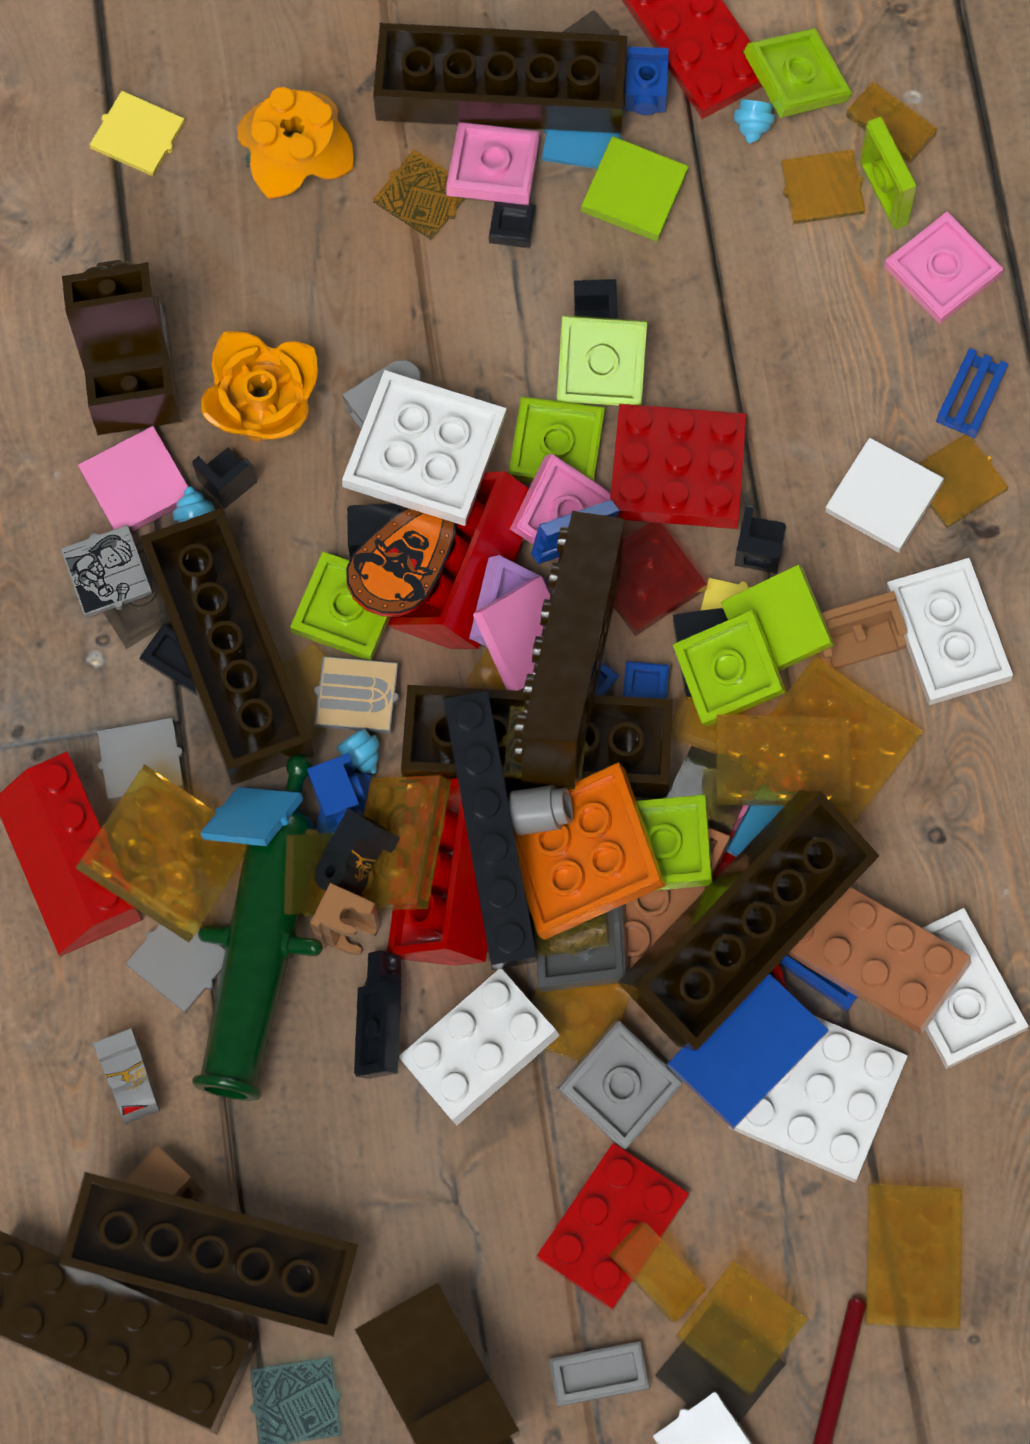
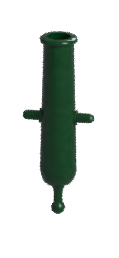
[192,754,323,1101]

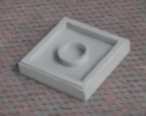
[556,1021,684,1150]

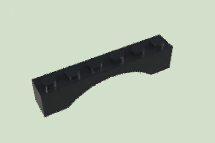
[443,691,536,970]

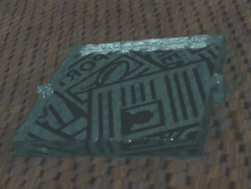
[250,1358,341,1444]

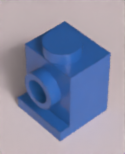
[625,47,668,115]
[307,753,366,829]

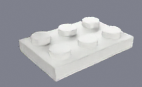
[886,558,1013,706]
[923,908,1029,1069]
[399,969,560,1125]

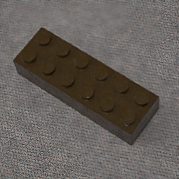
[373,23,627,134]
[140,508,314,786]
[514,511,625,789]
[401,685,673,799]
[617,790,879,1051]
[58,1171,358,1337]
[0,1231,256,1435]

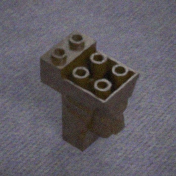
[62,259,181,436]
[355,1283,520,1444]

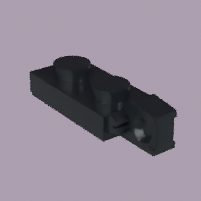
[354,950,402,1079]

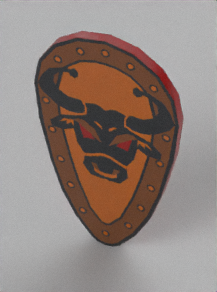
[346,508,456,617]

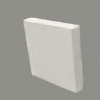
[825,437,944,553]

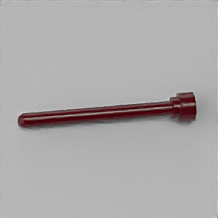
[813,1297,866,1444]

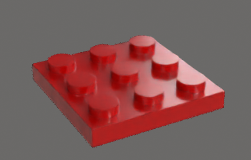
[610,404,746,529]

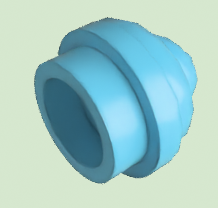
[733,100,775,144]
[173,486,215,523]
[336,728,380,774]

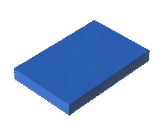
[667,974,829,1130]

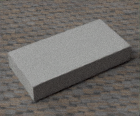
[549,1341,649,1407]

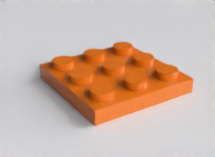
[513,763,666,940]

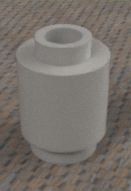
[508,785,573,836]

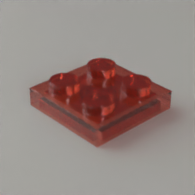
[614,522,707,636]

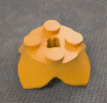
[237,87,354,199]
[201,331,318,441]

